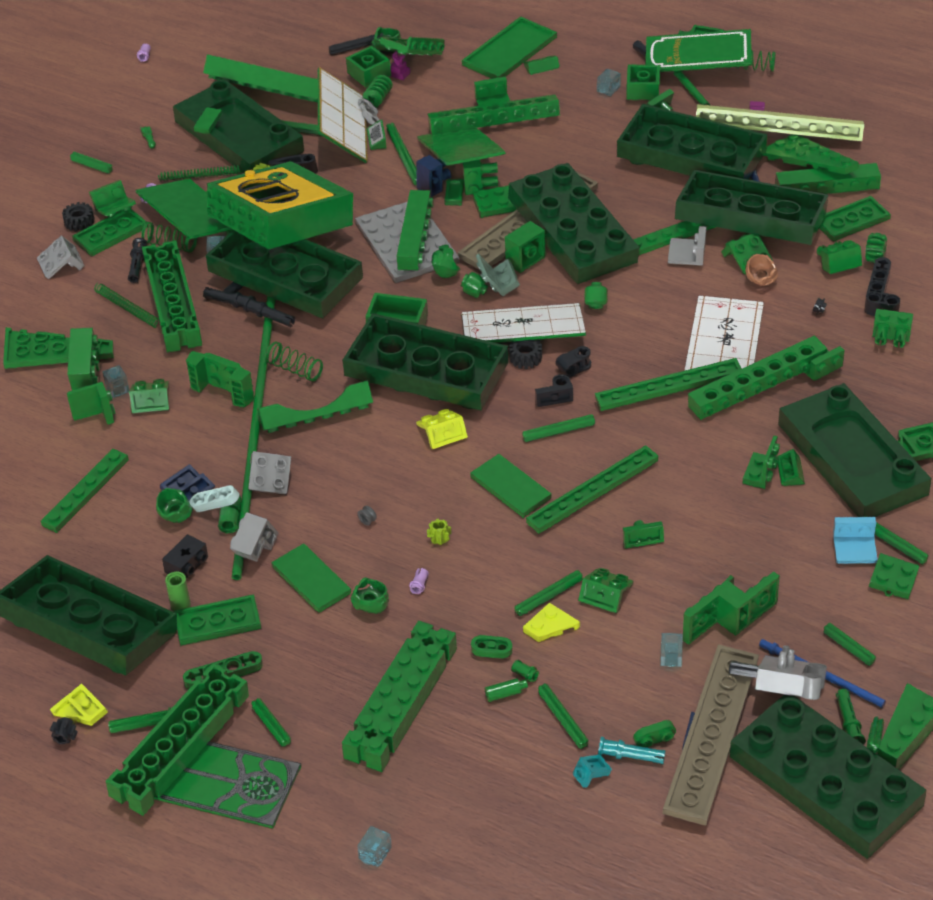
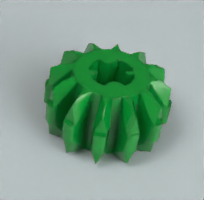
[865,233,887,263]

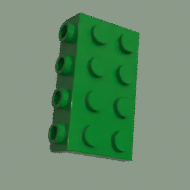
[379,37,445,56]

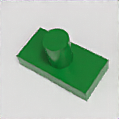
[647,89,674,111]
[623,520,664,549]

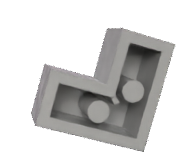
[230,512,279,562]

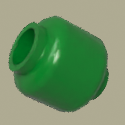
[461,272,488,298]
[584,282,608,309]

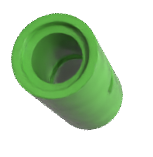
[165,572,191,612]

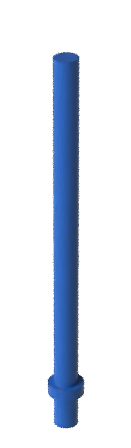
[759,639,886,708]

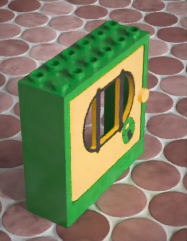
[206,161,353,249]

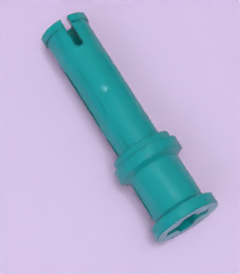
[598,736,666,764]

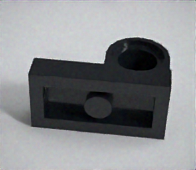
[535,374,573,407]

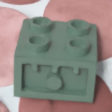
[476,254,520,296]

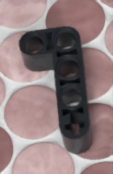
[864,257,900,316]

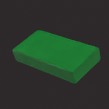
[194,107,222,134]
[445,179,464,205]

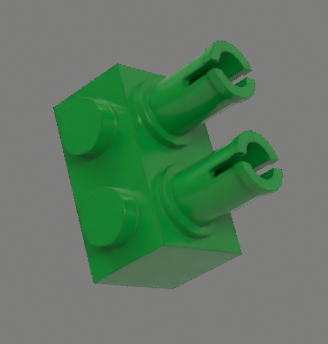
[463,159,498,195]
[817,240,862,274]
[872,309,913,348]

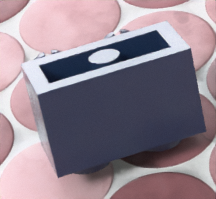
[416,155,451,197]

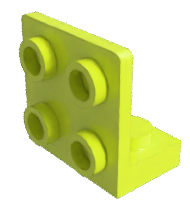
[416,409,468,449]

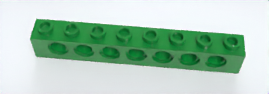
[427,94,560,135]
[688,335,827,420]

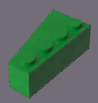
[877,683,933,770]

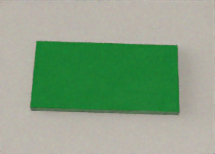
[462,16,557,79]

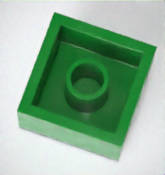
[346,46,391,87]
[626,65,660,101]
[505,221,545,273]

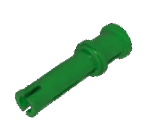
[835,689,866,745]

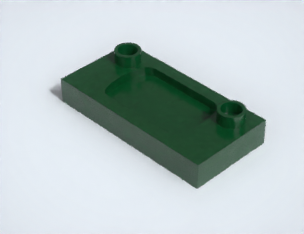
[173,80,305,173]
[617,104,768,180]
[675,170,829,245]
[206,230,363,319]
[778,383,932,517]
[0,555,177,676]

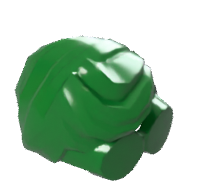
[372,27,401,53]
[431,245,460,278]
[156,488,192,523]
[351,577,389,614]

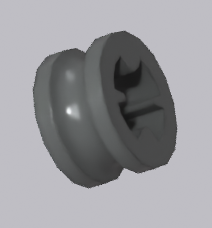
[357,505,377,525]

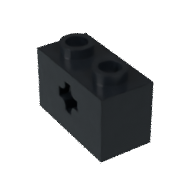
[162,534,208,579]

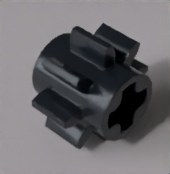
[50,717,78,744]

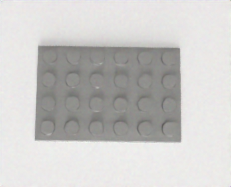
[355,202,459,283]

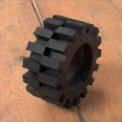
[62,202,95,232]
[509,340,542,369]

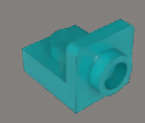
[573,754,612,788]

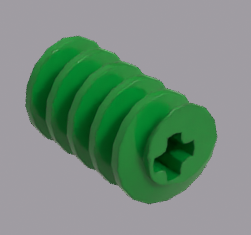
[362,75,393,108]

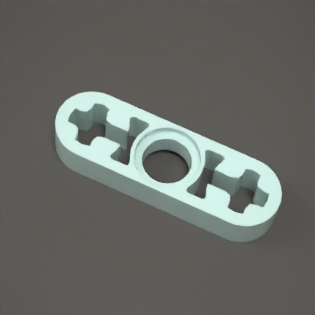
[189,485,239,512]

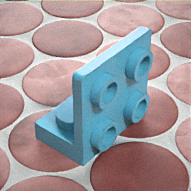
[833,517,878,564]

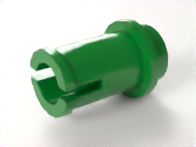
[511,660,539,682]

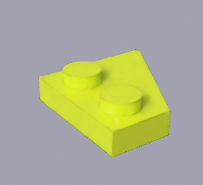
[523,603,580,642]
[50,684,108,726]

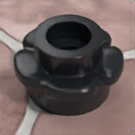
[812,298,827,315]

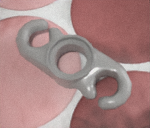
[358,99,379,125]

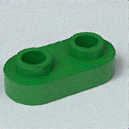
[471,635,513,658]
[633,720,676,748]

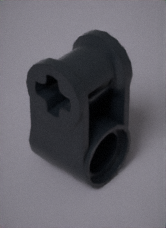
[555,346,591,378]

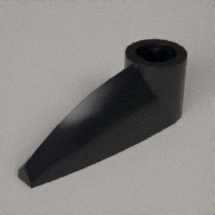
[268,154,318,174]

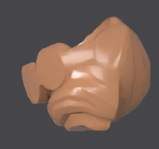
[746,254,778,286]

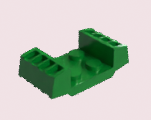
[186,351,254,408]

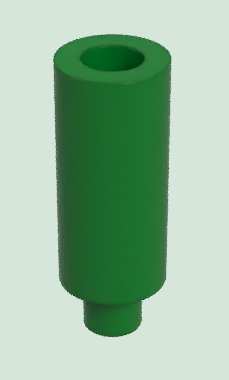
[484,678,528,702]

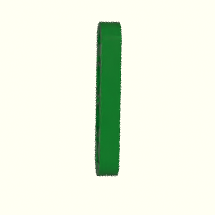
[183,651,263,690]

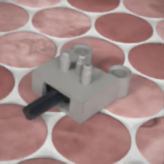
[729,645,827,700]

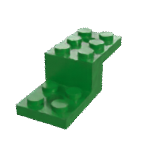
[683,571,780,645]

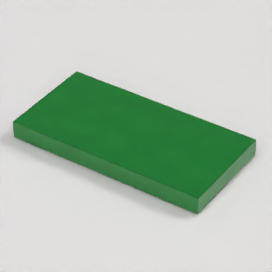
[819,196,891,242]
[72,209,149,257]
[470,454,552,518]
[271,543,351,613]
[174,594,262,646]

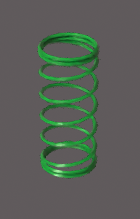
[726,50,776,72]
[141,222,197,253]
[266,341,323,382]

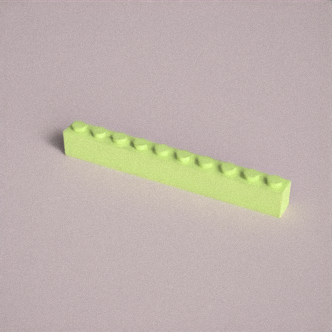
[696,104,864,141]

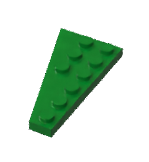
[763,134,859,175]
[3,327,114,369]

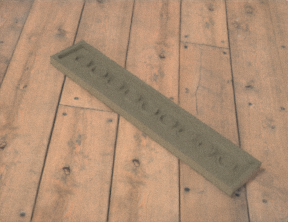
[458,171,598,270]
[662,644,759,826]

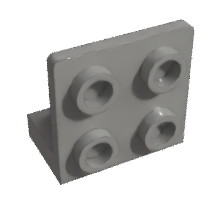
[668,226,706,266]
[37,235,85,279]
[248,451,291,495]

